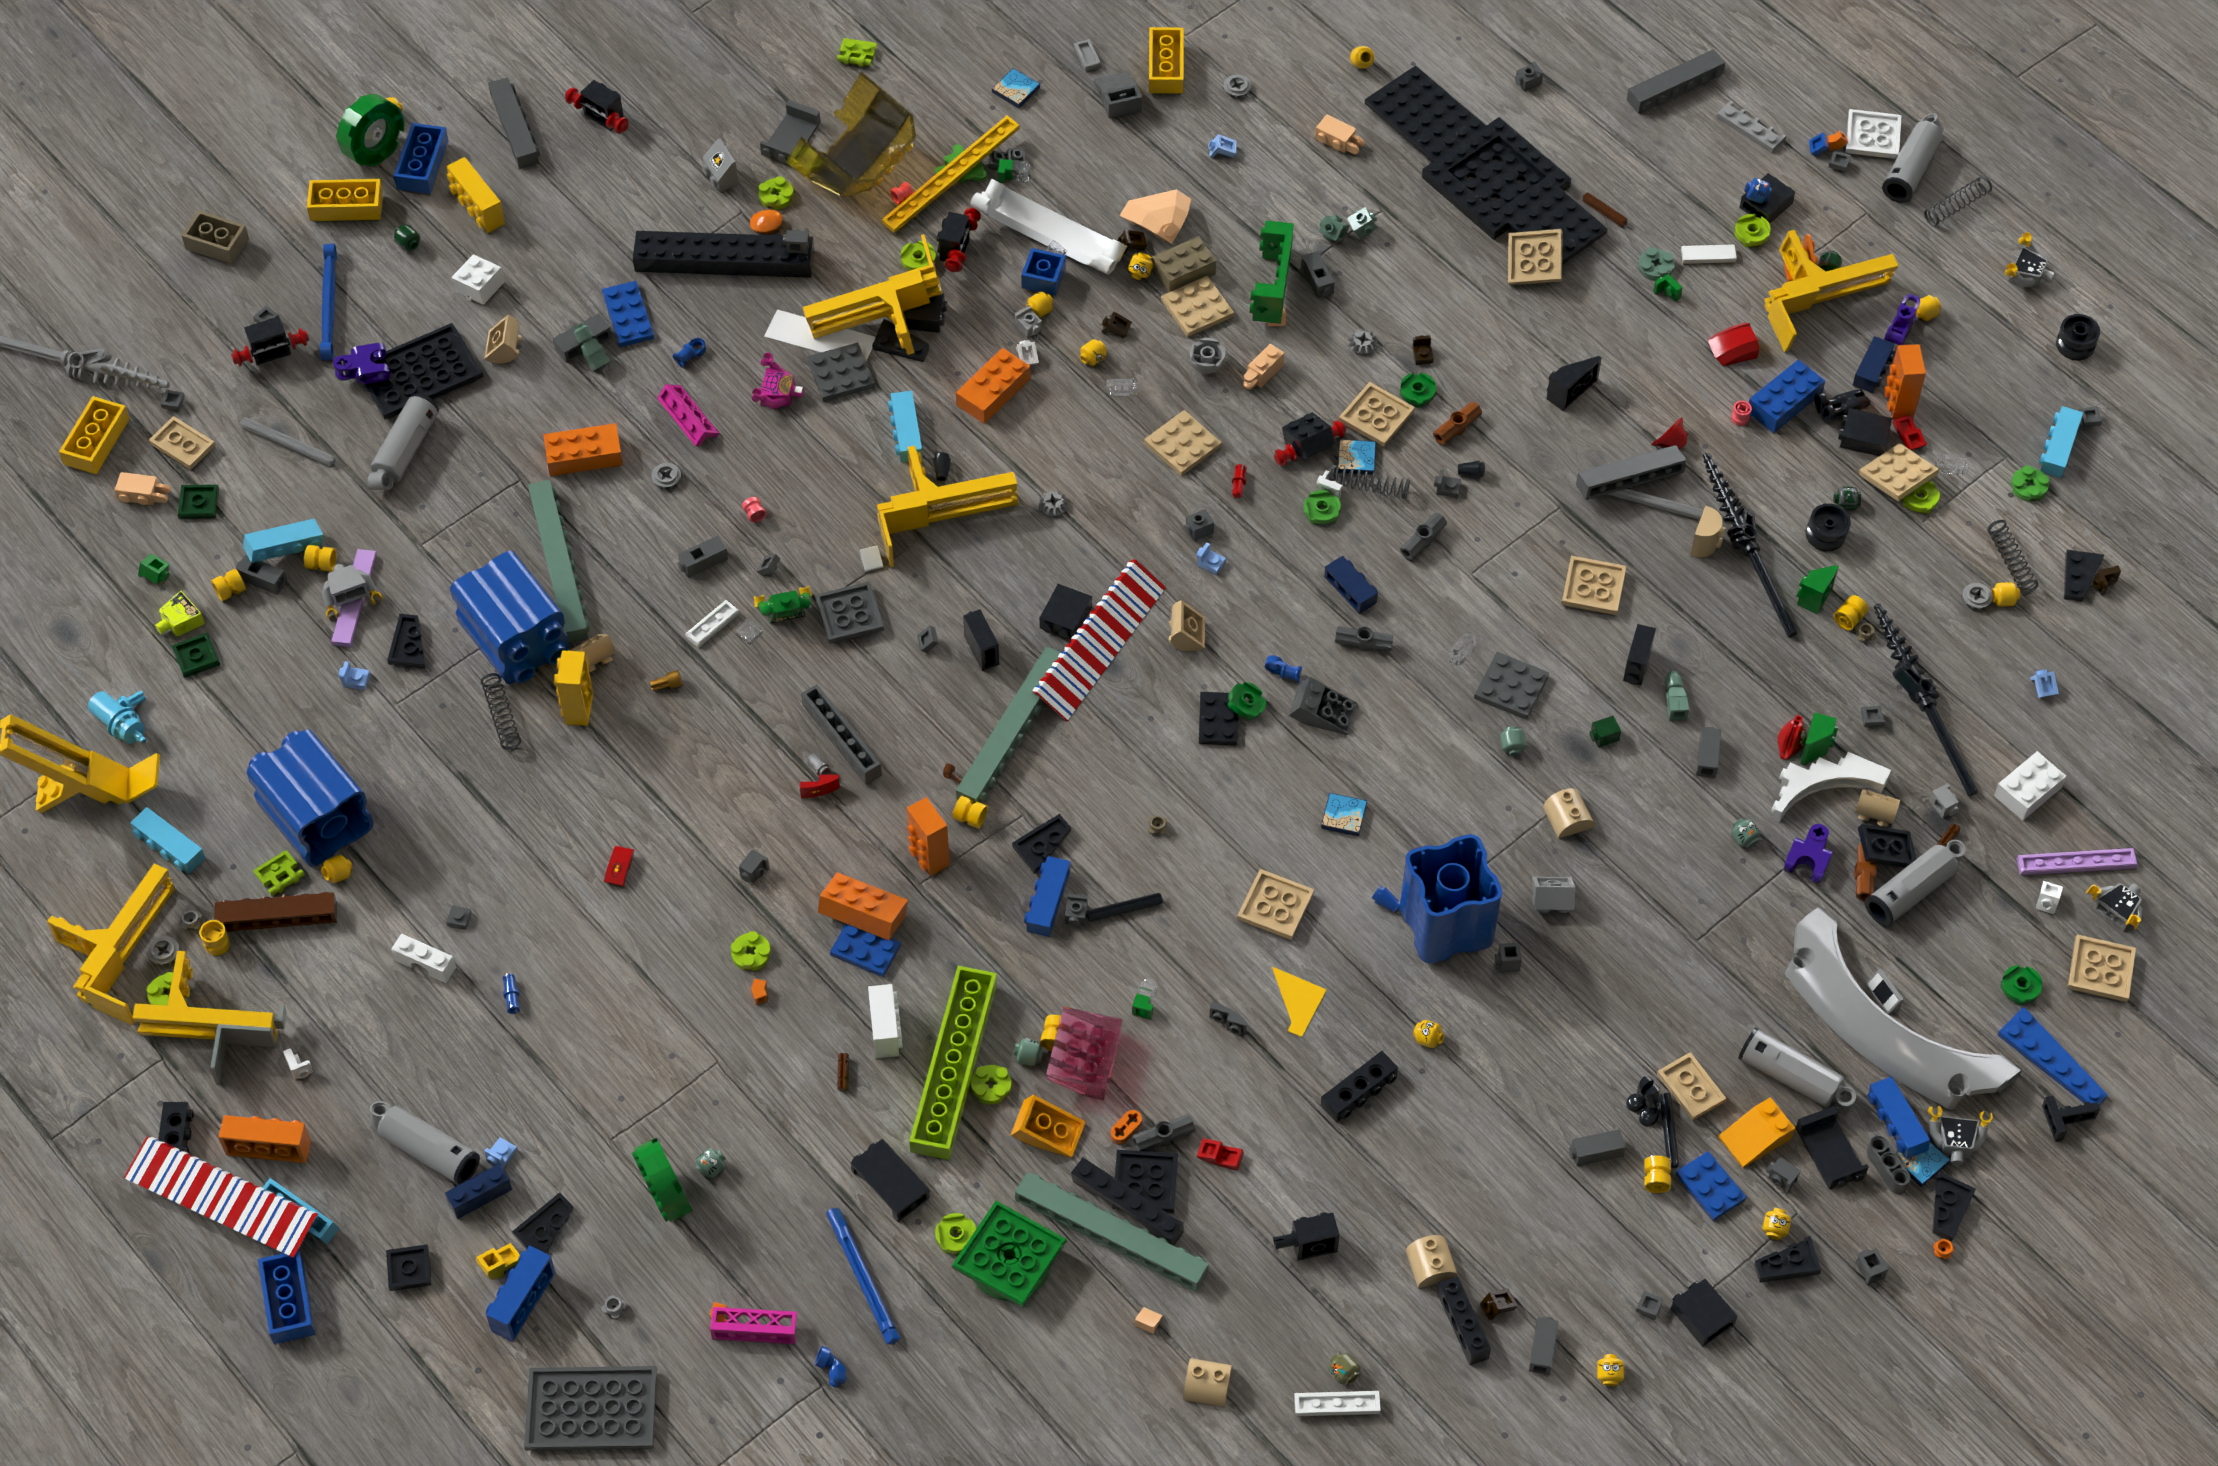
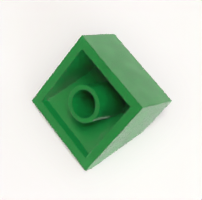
[1796,565,1839,614]
[1800,712,1838,765]

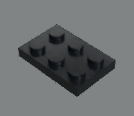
[1199,692,1238,745]
[1858,824,1917,868]

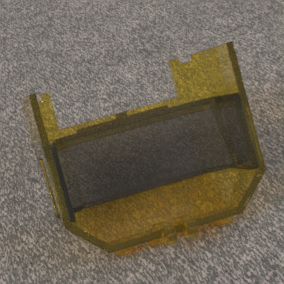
[786,72,916,198]

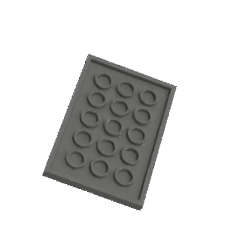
[524,1366,657,1451]

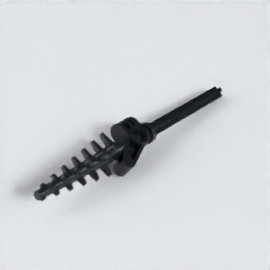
[1703,453,1797,638]
[1874,603,1978,797]

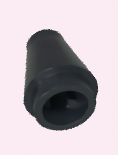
[933,452,951,481]
[1458,460,1485,479]

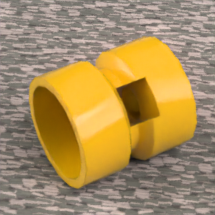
[304,545,337,572]
[211,569,246,602]
[1833,595,1869,630]
[952,796,988,829]
[199,920,230,956]
[1040,1015,1070,1051]
[1644,1155,1671,1193]

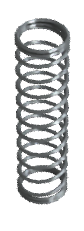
[1924,175,1992,226]
[1329,465,1410,499]
[1987,520,2039,594]
[481,673,521,750]

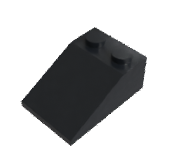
[1546,356,1602,411]

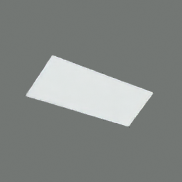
[764,310,875,361]

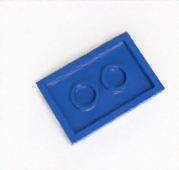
[830,924,901,977]
[1675,1151,1747,1221]

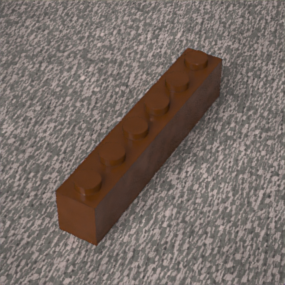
[214,892,337,932]

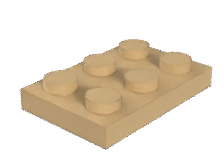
[149,416,216,470]
[1657,1052,1726,1121]

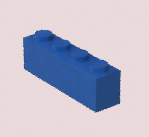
[1024,856,1071,937]
[1867,1076,1930,1159]

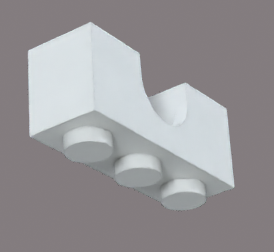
[391,934,456,983]

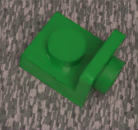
[1653,274,1683,302]

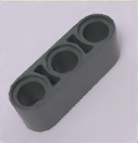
[1867,1135,1910,1194]

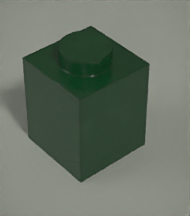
[1589,716,1621,748]

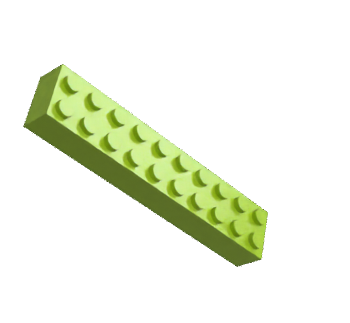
[909,966,997,1160]

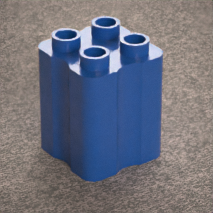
[450,550,570,684]
[246,729,374,867]
[1400,834,1502,963]

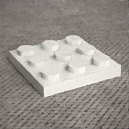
[1845,109,1901,159]

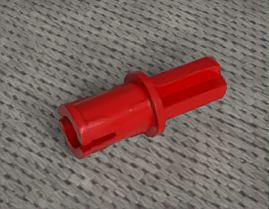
[1232,464,1247,499]

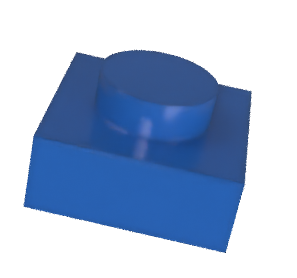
[1809,132,1829,157]

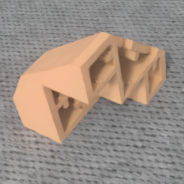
[1119,189,1191,244]

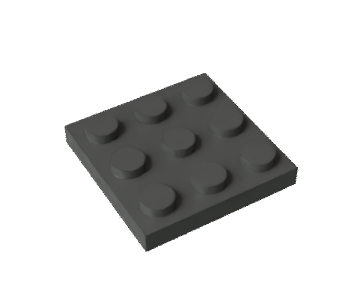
[807,342,875,402]
[815,581,884,644]
[1474,652,1549,720]

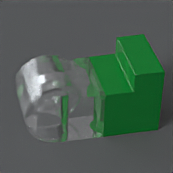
[998,159,1031,183]
[1132,978,1157,1020]

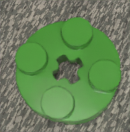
[2011,465,2049,501]
[1303,490,1341,525]

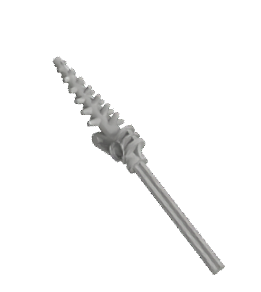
[0,336,170,389]

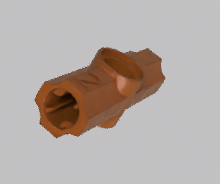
[1433,402,1482,445]
[1854,844,1877,901]

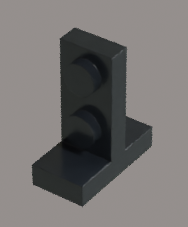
[2042,1095,2100,1142]

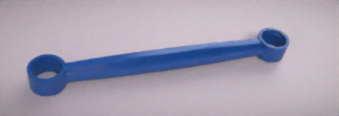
[320,244,337,361]

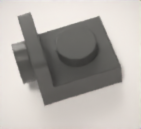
[1434,470,1461,498]

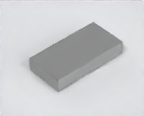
[1074,39,1101,72]

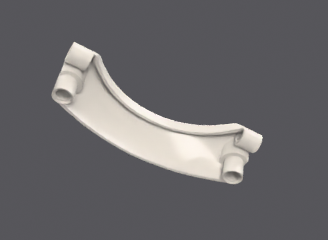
[970,179,1127,275]

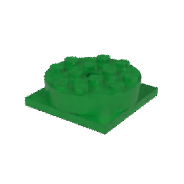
[952,1200,1067,1308]

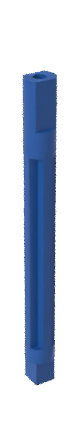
[826,1208,900,1344]

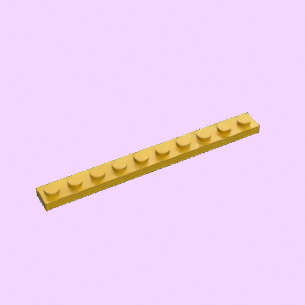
[882,115,1020,234]

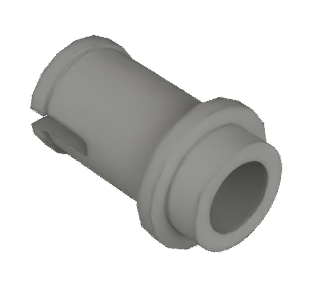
[807,753,830,776]

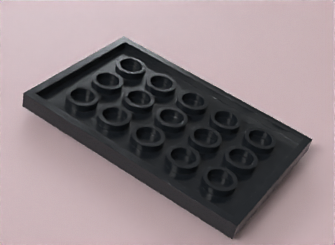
[363,323,484,420]

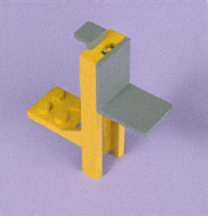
[132,951,287,1084]

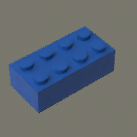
[393,123,449,194]
[1749,359,1826,433]
[486,1246,556,1342]
[258,1250,316,1344]

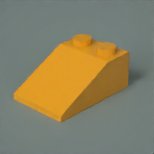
[1010,1094,1086,1158]
[1718,1097,1795,1168]

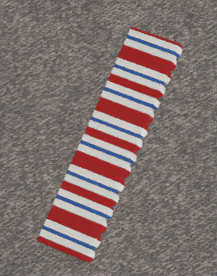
[1033,559,1166,722]
[123,1137,318,1258]

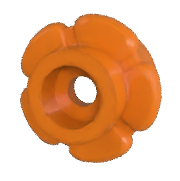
[1933,1239,1954,1259]

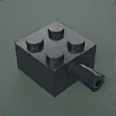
[1273,1212,1340,1261]

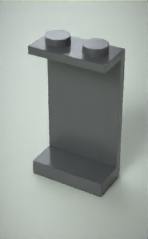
[760,100,821,166]

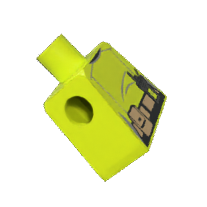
[155,591,205,636]

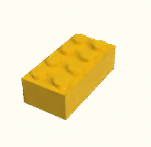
[1149,27,1184,94]
[446,157,505,233]
[307,179,383,221]
[59,396,130,475]
[554,651,593,726]

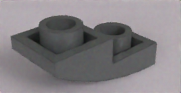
[988,148,1026,169]
[1209,1002,1247,1035]

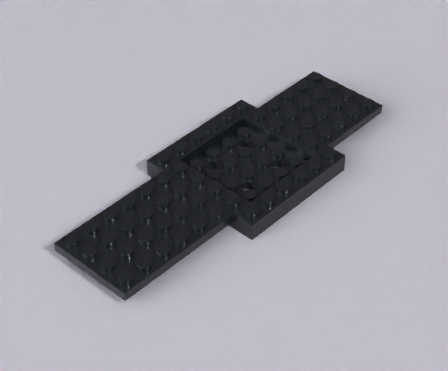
[1364,65,1608,264]

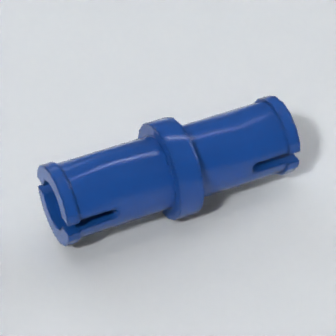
[503,974,520,1014]

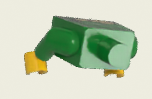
[754,585,812,623]

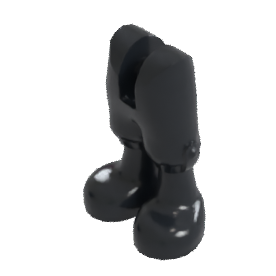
[1814,389,1871,422]
[1626,1076,1660,1127]

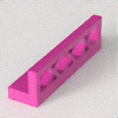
[657,384,719,446]
[710,1307,797,1344]

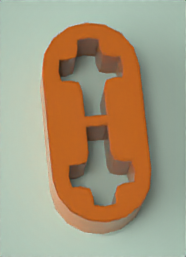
[1110,1110,1142,1145]

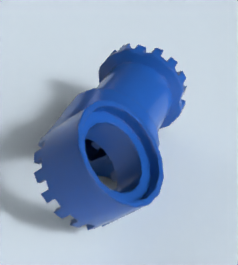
[672,337,706,367]
[1264,655,1302,683]

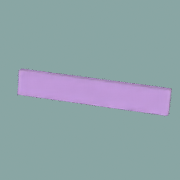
[331,549,377,647]
[2016,848,2137,875]

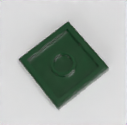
[177,485,219,519]
[172,633,220,678]

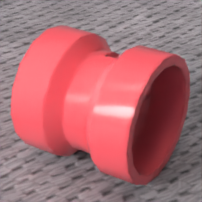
[890,182,914,205]
[1731,401,1752,426]
[742,497,766,523]

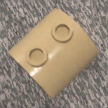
[484,315,522,364]
[1690,506,1726,558]
[1169,600,1205,652]
[568,634,615,673]
[1543,788,1595,839]
[1855,789,1900,827]
[1406,1235,1458,1288]
[1183,1358,1232,1407]

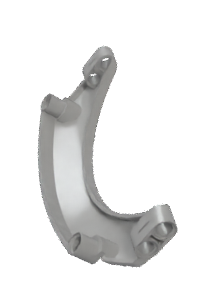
[1785,907,2022,1110]

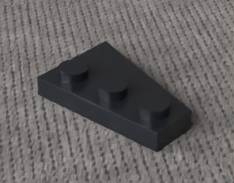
[872,318,929,362]
[2064,550,2104,602]
[387,614,425,669]
[1012,814,1071,874]
[1932,1171,1976,1242]
[512,1192,573,1253]
[1754,1235,1821,1283]

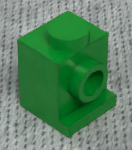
[138,553,170,584]

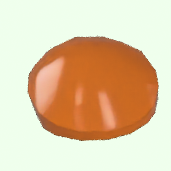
[750,209,783,234]

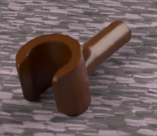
[943,763,962,784]

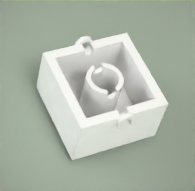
[451,254,505,305]

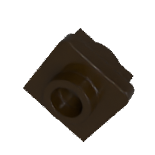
[1117,229,1147,254]
[1101,312,1132,338]
[1412,335,1434,365]
[2093,565,2121,595]
[1480,1288,1518,1320]

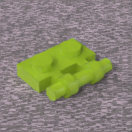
[837,38,877,67]
[253,850,305,897]

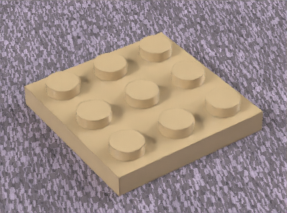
[1508,229,1563,285]
[1161,276,1234,337]
[1339,382,1415,447]
[1144,410,1222,476]
[1859,443,1939,501]
[1561,556,1626,615]
[1237,869,1314,940]
[2067,935,2136,1002]

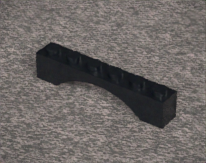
[1071,1157,1185,1246]

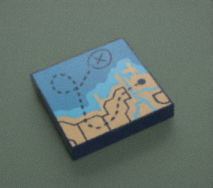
[992,68,1040,108]
[1338,439,1376,475]
[1321,793,1367,836]
[1896,1142,1950,1187]

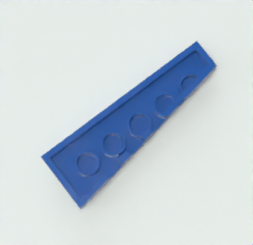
[1998,1007,2108,1105]

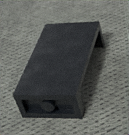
[1796,1106,1869,1190]
[850,1139,930,1222]

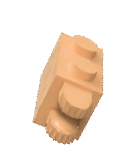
[1315,114,1365,154]
[1243,344,1284,390]
[115,472,171,505]

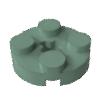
[1638,247,1674,281]

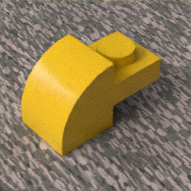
[476,1243,520,1280]

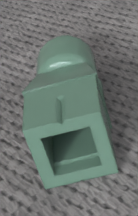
[574,322,610,371]
[1665,671,1689,721]

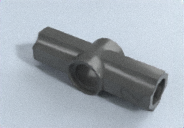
[1400,513,1447,560]
[1335,626,1394,651]
[1132,1114,1195,1151]

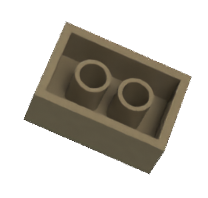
[181,210,249,265]
[1152,236,1216,293]

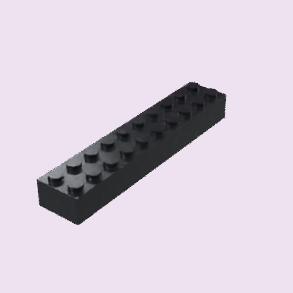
[633,231,814,278]

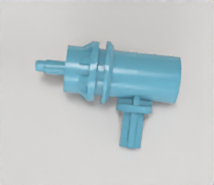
[88,691,146,744]

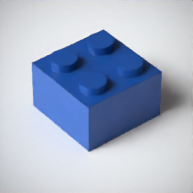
[1021,248,1066,296]

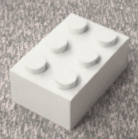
[1994,751,2066,820]
[868,984,903,1059]

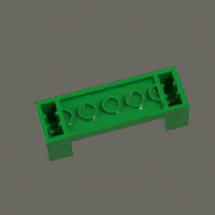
[1250,220,1294,324]

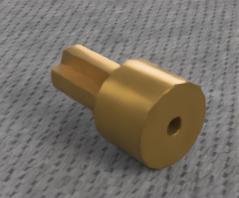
[650,670,683,691]

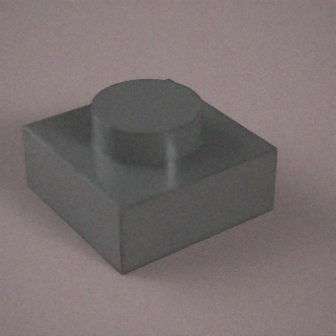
[1829,150,1851,172]
[253,306,279,323]
[161,390,185,411]
[2079,407,2102,427]
[757,554,781,576]
[917,626,939,653]
[1861,706,1884,727]
[446,905,472,930]
[1636,1291,1663,1319]

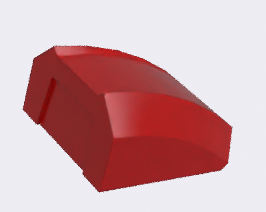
[1708,322,1759,366]

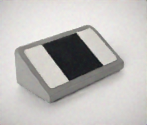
[1866,969,1903,1014]

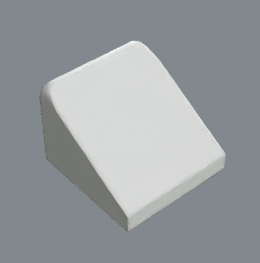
[860,546,883,572]

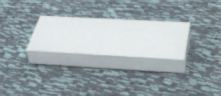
[1681,245,1737,264]
[685,600,740,648]

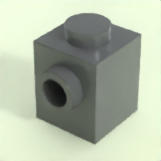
[1184,509,1214,541]
[1495,942,1522,973]

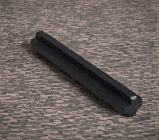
[1086,893,1163,922]
[1660,1093,1679,1168]

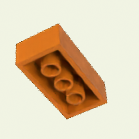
[1884,344,1926,419]
[956,348,1031,424]
[543,423,623,476]
[906,797,950,876]
[818,872,908,940]
[218,1115,311,1163]

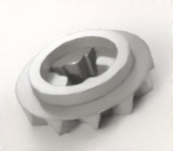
[1224,75,1251,98]
[1348,329,1377,354]
[651,463,681,489]
[1039,490,1068,516]
[1962,583,1993,610]
[147,936,180,966]

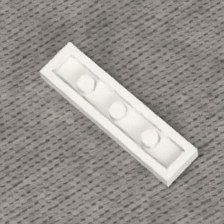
[1294,1391,1381,1416]

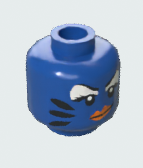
[1744,178,1772,204]

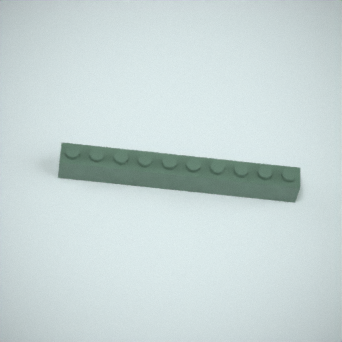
[528,480,590,643]
[956,646,1061,804]
[1015,1172,1209,1292]

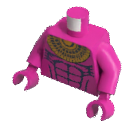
[752,352,804,409]

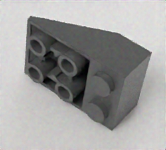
[1094,72,1142,118]
[1289,676,1357,735]

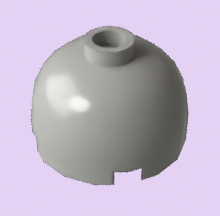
[1190,338,1226,375]

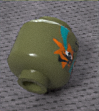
[1329,1353,1360,1385]

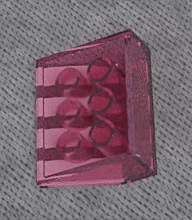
[1046,1007,1123,1100]

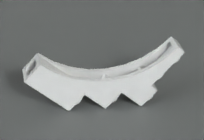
[1771,752,1891,822]

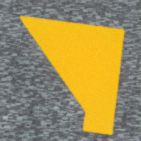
[1272,967,1326,1037]

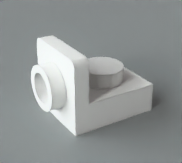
[1016,340,1039,365]
[1316,470,1342,499]
[2036,881,2063,914]
[283,1048,313,1080]

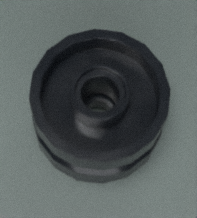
[2056,314,2100,360]
[1805,503,1851,551]

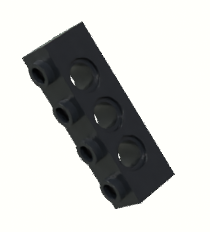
[1320,1051,1398,1123]
[158,1102,194,1153]
[1437,1276,1491,1365]

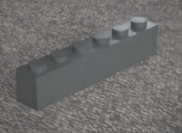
[1627,49,1726,114]
[488,77,540,169]
[1576,445,1686,500]
[801,684,882,785]

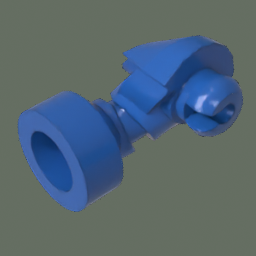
[815,1346,846,1387]

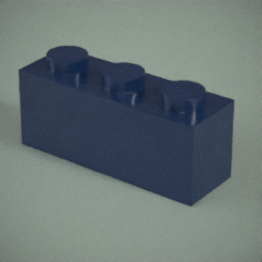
[1852,336,1896,393]
[1324,556,1378,614]
[445,1163,512,1219]

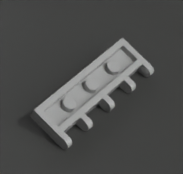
[1716,101,1787,153]

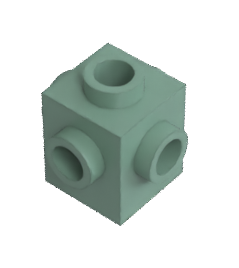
[1347,207,1378,239]
[1319,214,1350,241]

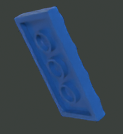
[602,281,654,347]

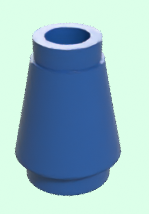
[1372,886,1400,913]

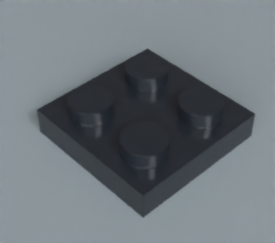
[386,1244,432,1291]

